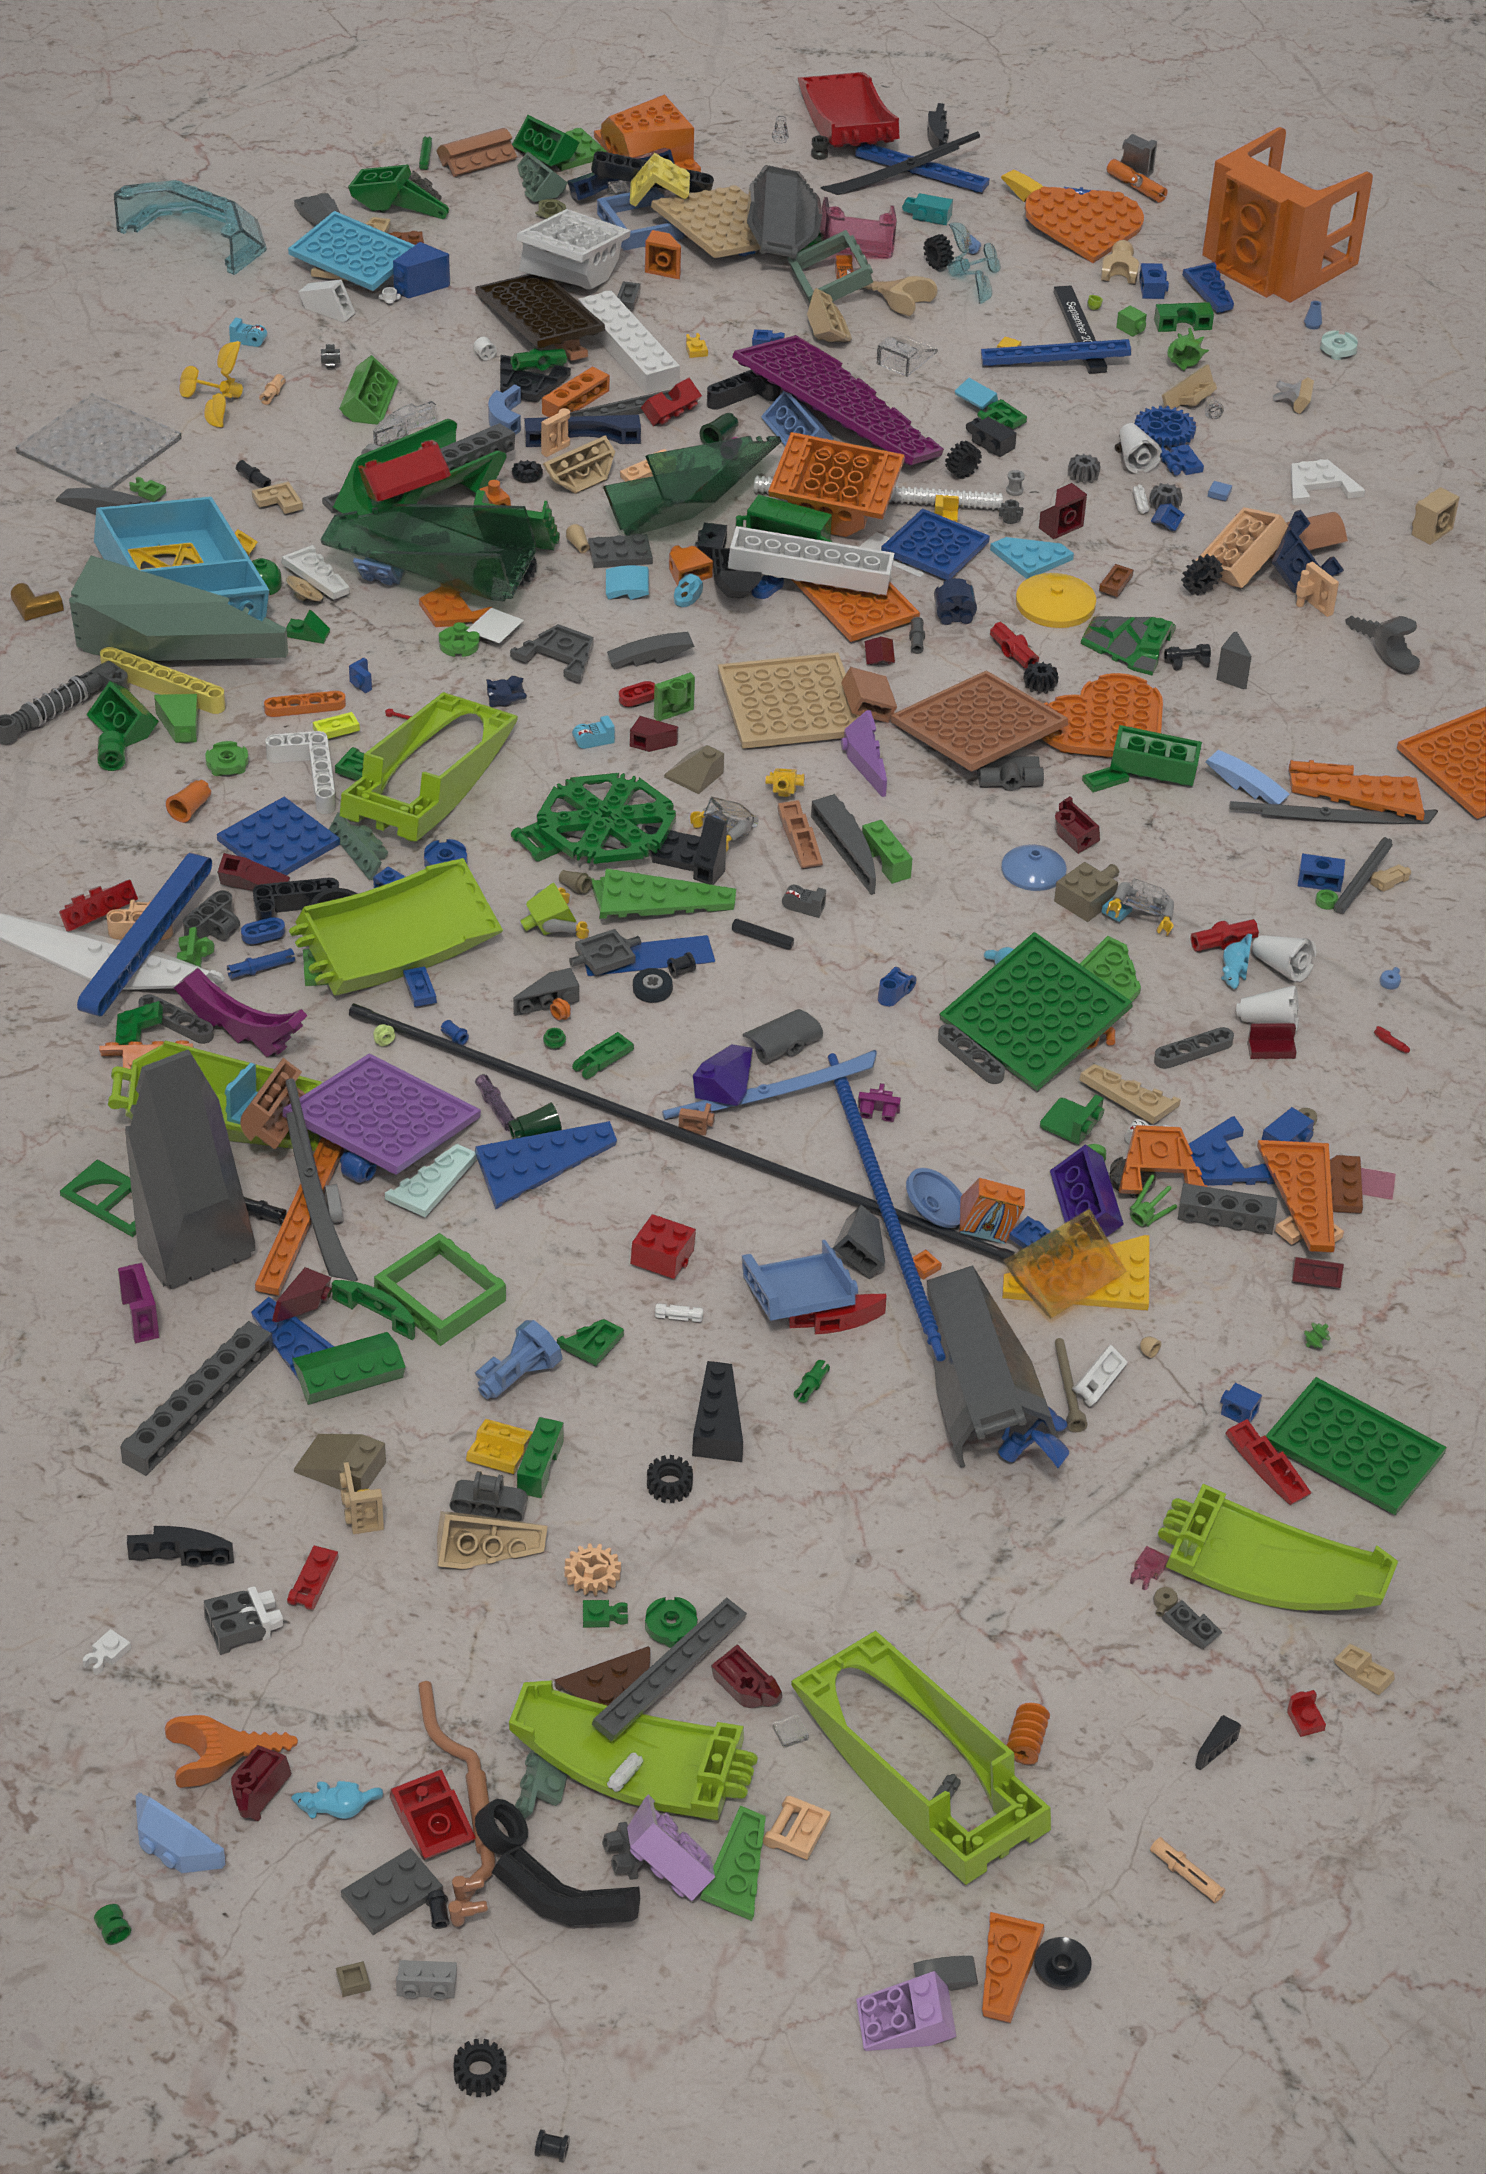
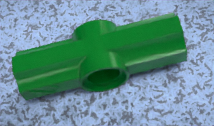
[511,348,567,371]

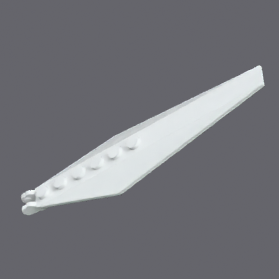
[0,913,225,990]

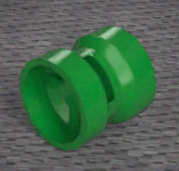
[94,1904,131,1945]

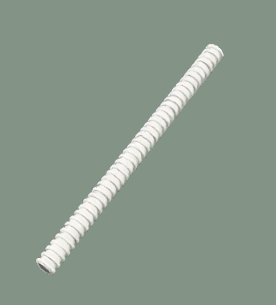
[754,476,1003,510]

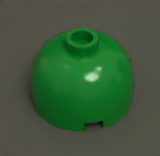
[252,558,282,595]

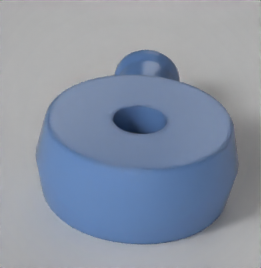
[1380,967,1401,990]

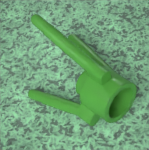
[1129,1175,1177,1227]

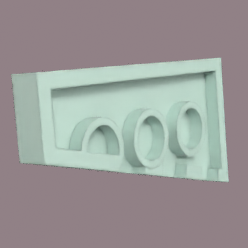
[385,1144,477,1217]

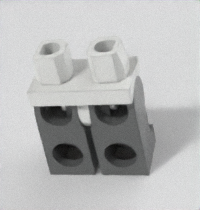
[204,1586,283,1655]

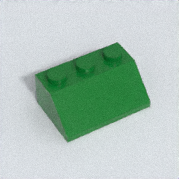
[86,681,159,747]

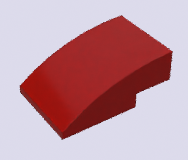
[389,1769,476,1860]

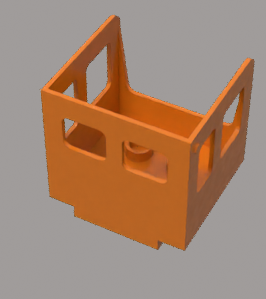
[1202,127,1373,303]

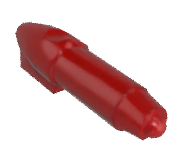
[1374,1026,1410,1053]

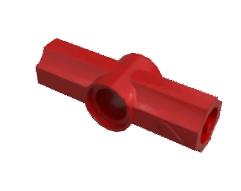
[990,621,1039,669]
[1190,919,1259,952]

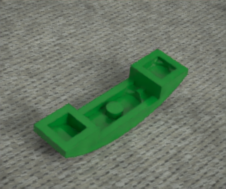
[332,1280,415,1340]

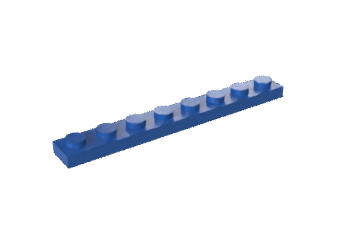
[855,142,990,192]
[981,339,1131,366]

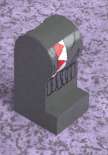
[782,884,826,918]

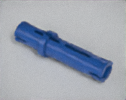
[227,948,295,979]

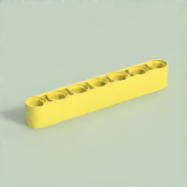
[100,647,225,714]

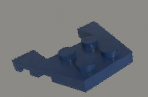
[1272,509,1344,593]

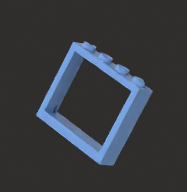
[597,187,684,251]

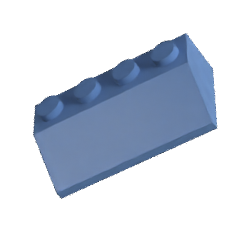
[761,391,834,446]

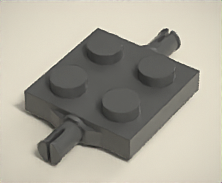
[569,929,641,976]

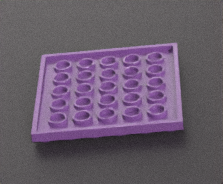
[282,1053,481,1175]

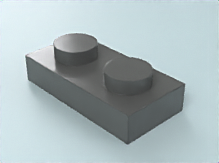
[617,281,641,309]

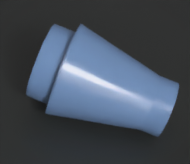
[1304,301,1322,330]

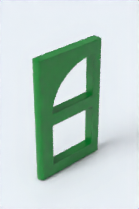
[60,1159,136,1238]

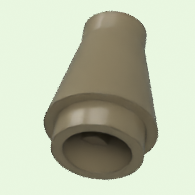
[559,870,592,894]

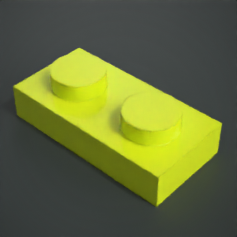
[312,712,360,739]

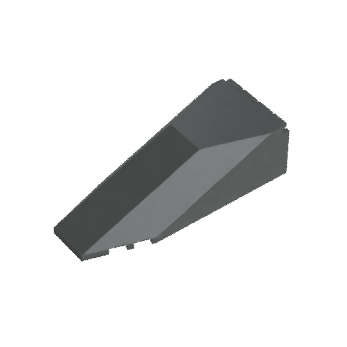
[125,1050,255,1289]

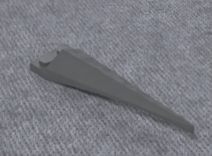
[294,193,340,225]

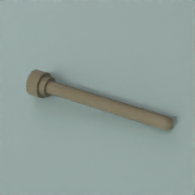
[1055,1338,1088,1433]

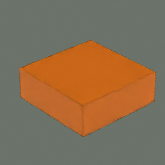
[912,1249,942,1280]

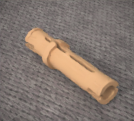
[1150,1837,1226,1903]

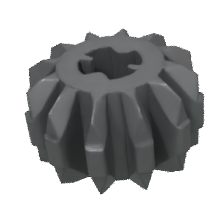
[1068,453,1101,484]
[1149,483,1183,511]

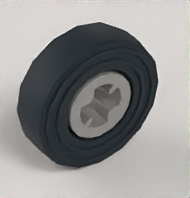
[632,968,673,1003]

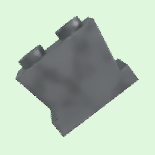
[1120,134,1158,178]

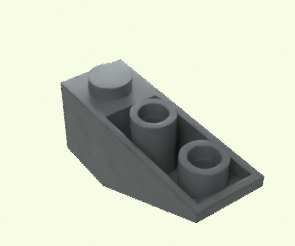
[513,968,579,1016]

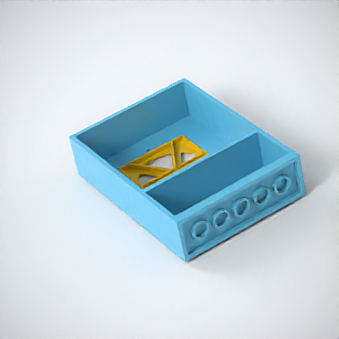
[94,496,269,621]

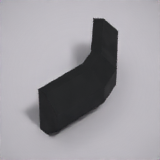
[712,548,762,598]
[492,1845,640,1926]

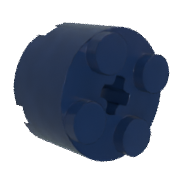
[934,578,977,625]

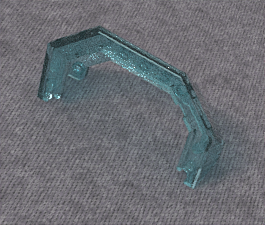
[114,180,267,275]

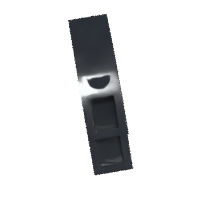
[927,103,950,149]
[127,1526,234,1566]

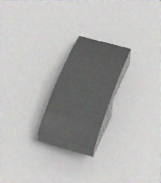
[1162,1600,1222,1649]
[913,1956,978,1991]

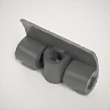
[977,756,1044,791]
[743,1009,823,1064]

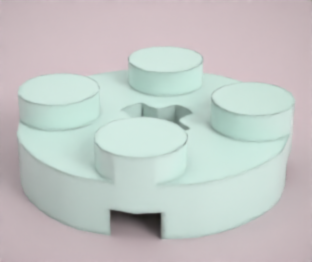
[1320,330,1358,360]

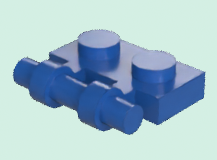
[1160,444,1204,475]

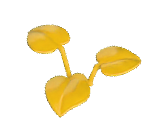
[179,341,243,428]

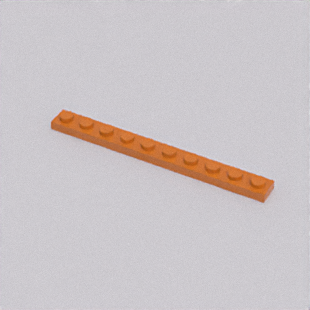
[255,1137,344,1296]

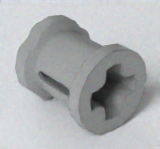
[1006,470,1025,496]

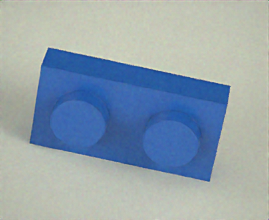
[403,967,437,1007]

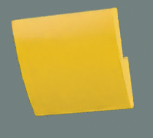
[466,1419,533,1474]

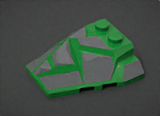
[1081,616,1176,675]

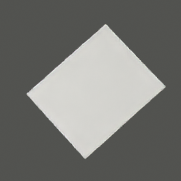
[466,608,524,643]

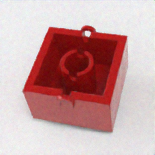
[630,1214,696,1279]

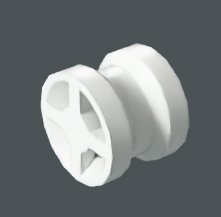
[473,337,497,361]

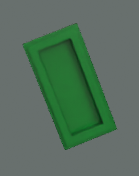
[1082,767,1130,793]

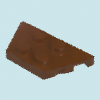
[554,1646,650,1706]

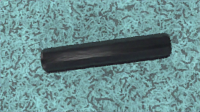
[732,918,794,950]

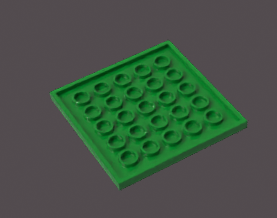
[939,932,1133,1091]

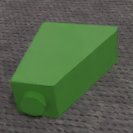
[154,694,198,743]

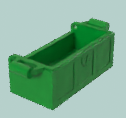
[735,494,832,542]

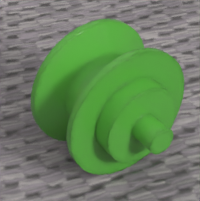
[1304,1323,1331,1348]

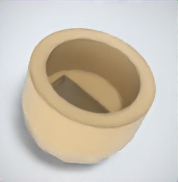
[1140,1336,1161,1358]

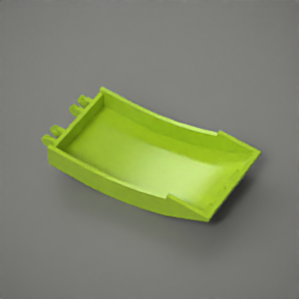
[289,858,503,996]

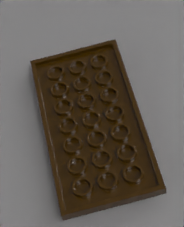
[475,274,605,348]

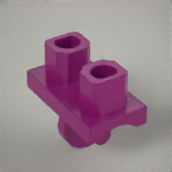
[858,1083,901,1122]

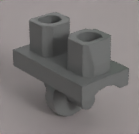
[602,1822,646,1880]

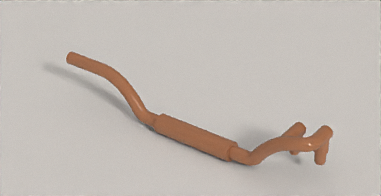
[418,1681,496,1927]

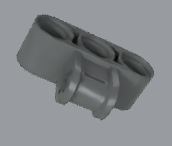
[183,890,240,940]
[449,1471,528,1521]

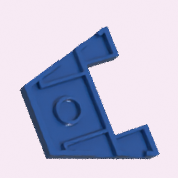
[1189,1116,1275,1186]

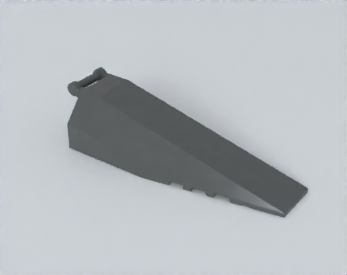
[747,165,823,260]
[927,1265,1058,1468]

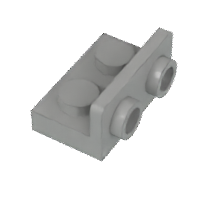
[396,1960,457,2000]

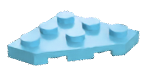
[990,537,1074,579]

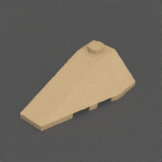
[437,1511,548,1569]

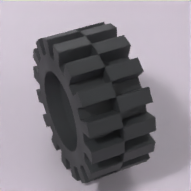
[923,234,954,270]
[945,441,982,479]
[647,1455,693,1503]
[453,2039,506,2098]

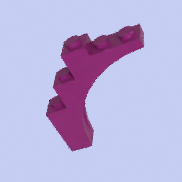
[173,968,307,1057]

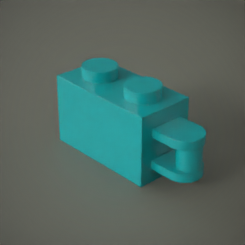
[902,193,953,226]

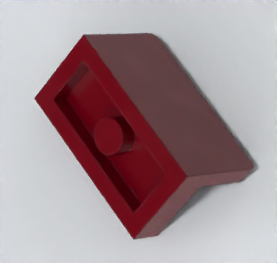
[1247,1023,1297,1059]
[1292,1257,1344,1288]

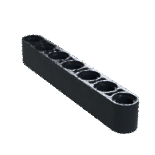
[591,151,714,193]

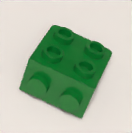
[1040,1094,1105,1145]

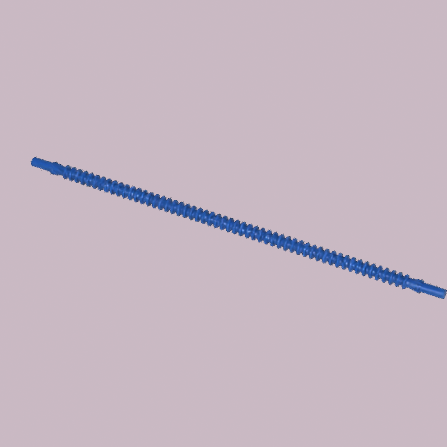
[828,1053,946,1361]

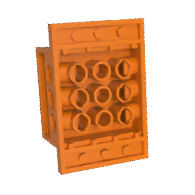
[594,94,701,172]
[768,432,905,537]

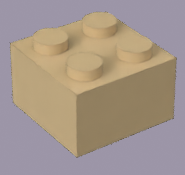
[1411,487,1460,545]

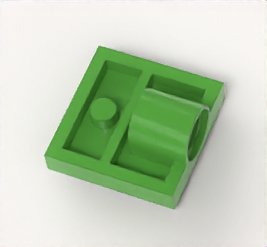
[654,672,695,721]

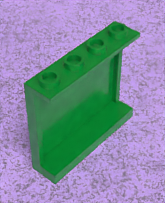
[473,490,560,551]

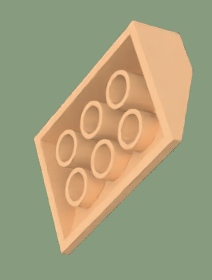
[1196,507,1288,588]

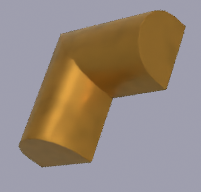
[11,583,64,621]

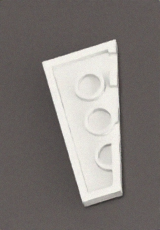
[281,545,349,600]

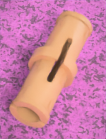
[259,374,286,405]

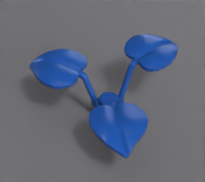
[998,1406,1069,1468]

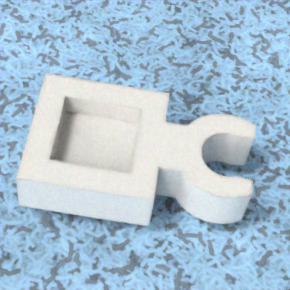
[83,1629,131,1675]

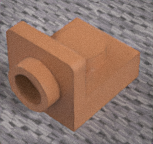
[679,1103,715,1136]

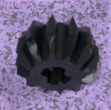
[1023,661,1059,694]

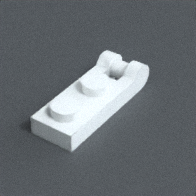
[1072,1345,1128,1407]

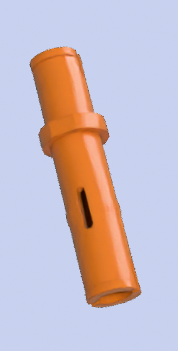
[1289,760,1354,775]

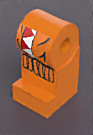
[835,255,854,279]

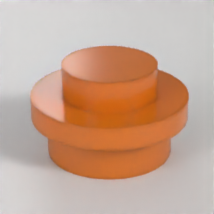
[550,998,571,1020]

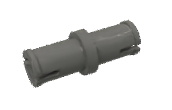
[909,617,925,654]

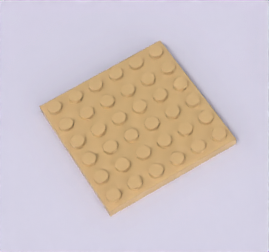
[651,185,760,258]
[717,652,860,749]

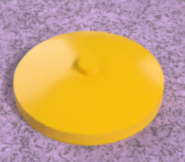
[1016,573,1096,628]

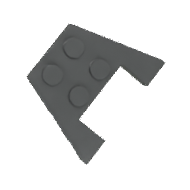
[510,624,594,683]

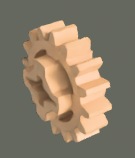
[564,1543,621,1596]

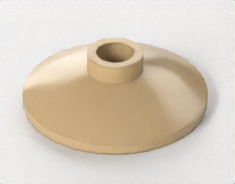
[286,576,323,601]

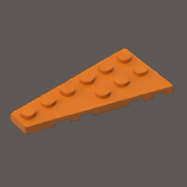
[1289,772,1425,821]
[1257,1140,1335,1252]

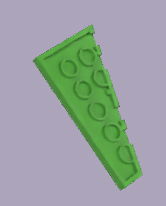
[599,869,736,919]

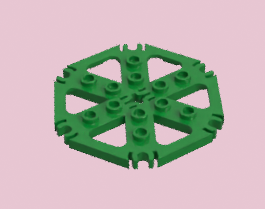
[537,773,676,864]

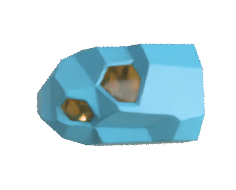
[674,574,703,607]

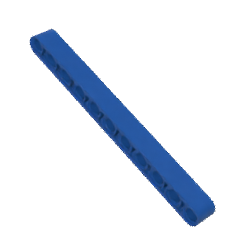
[77,853,212,1017]

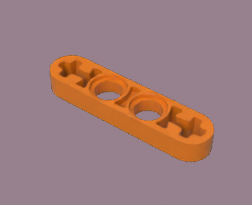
[264,691,346,717]

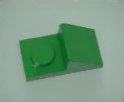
[286,610,330,644]

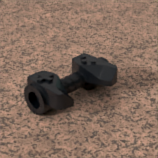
[1164,644,1211,671]

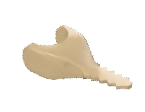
[863,276,937,316]

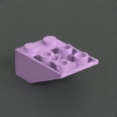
[856,1971,957,2051]

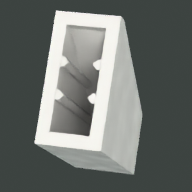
[298,280,355,322]

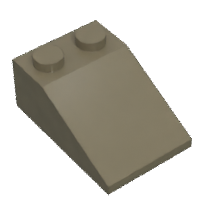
[294,1434,386,1492]

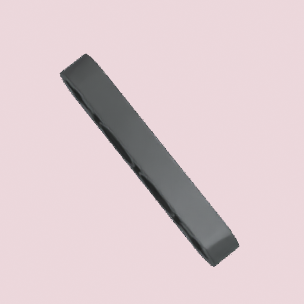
[138,994,214,1044]
[938,1024,1005,1084]
[1154,1027,1234,1069]

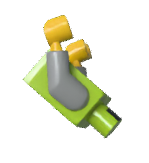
[520,882,589,939]

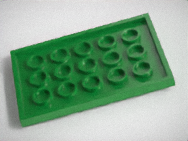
[1266,1377,1447,1515]

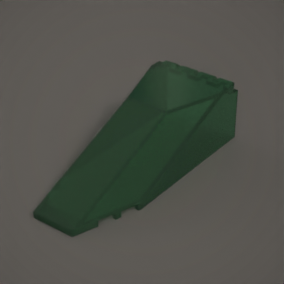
[603,436,782,536]
[320,504,536,602]

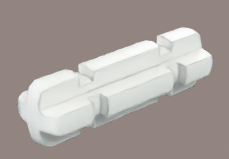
[1133,484,1149,514]
[655,1303,703,1322]
[607,1753,643,1792]

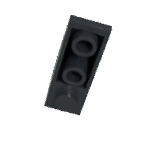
[693,815,727,885]

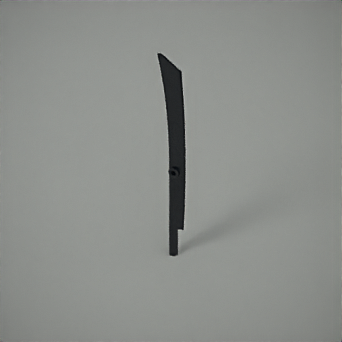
[820,131,980,195]

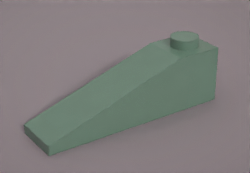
[517,151,568,202]

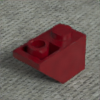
[630,716,679,752]

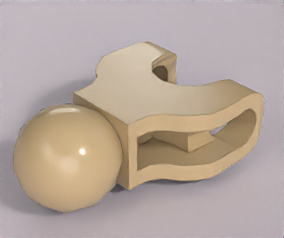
[1101,240,1139,284]

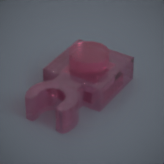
[1130,1546,1169,1591]

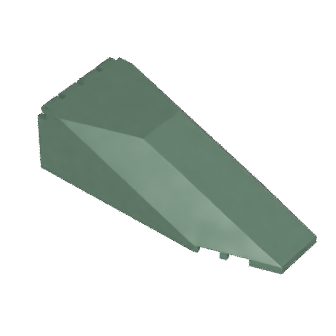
[69,555,288,661]

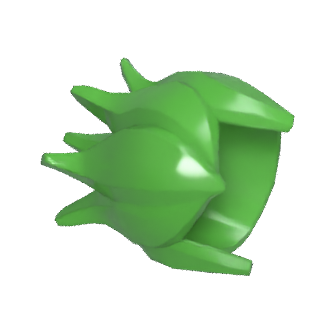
[1167,328,1209,371]

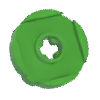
[439,622,480,657]
[205,741,249,776]

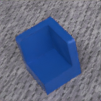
[1151,504,1185,531]

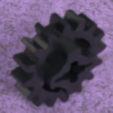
[1181,554,1224,596]

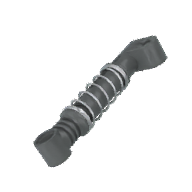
[0,661,129,744]

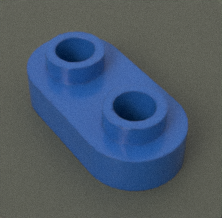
[752,575,784,599]
[241,917,285,945]

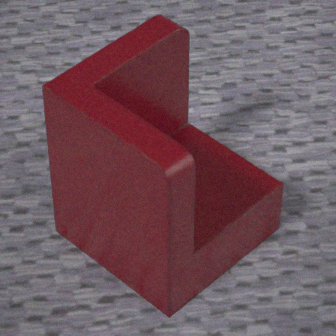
[864,636,895,665]

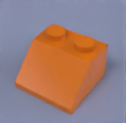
[645,230,681,279]

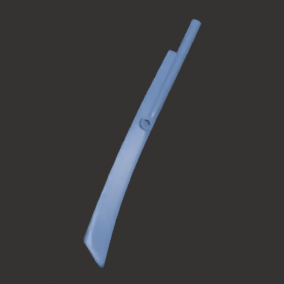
[662,1050,877,1120]

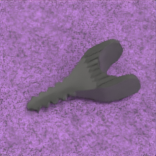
[1345,616,1420,673]

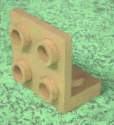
[339,1462,384,1534]

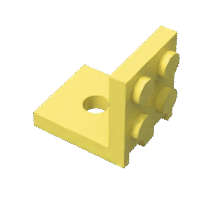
[630,153,690,207]

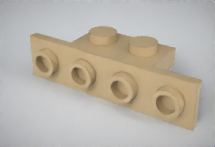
[1162,364,1217,409]

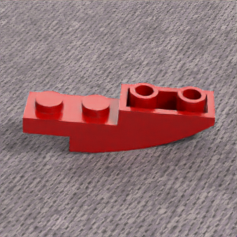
[788,1293,887,1335]

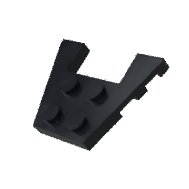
[500,354,571,401]

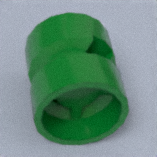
[97,731,126,771]

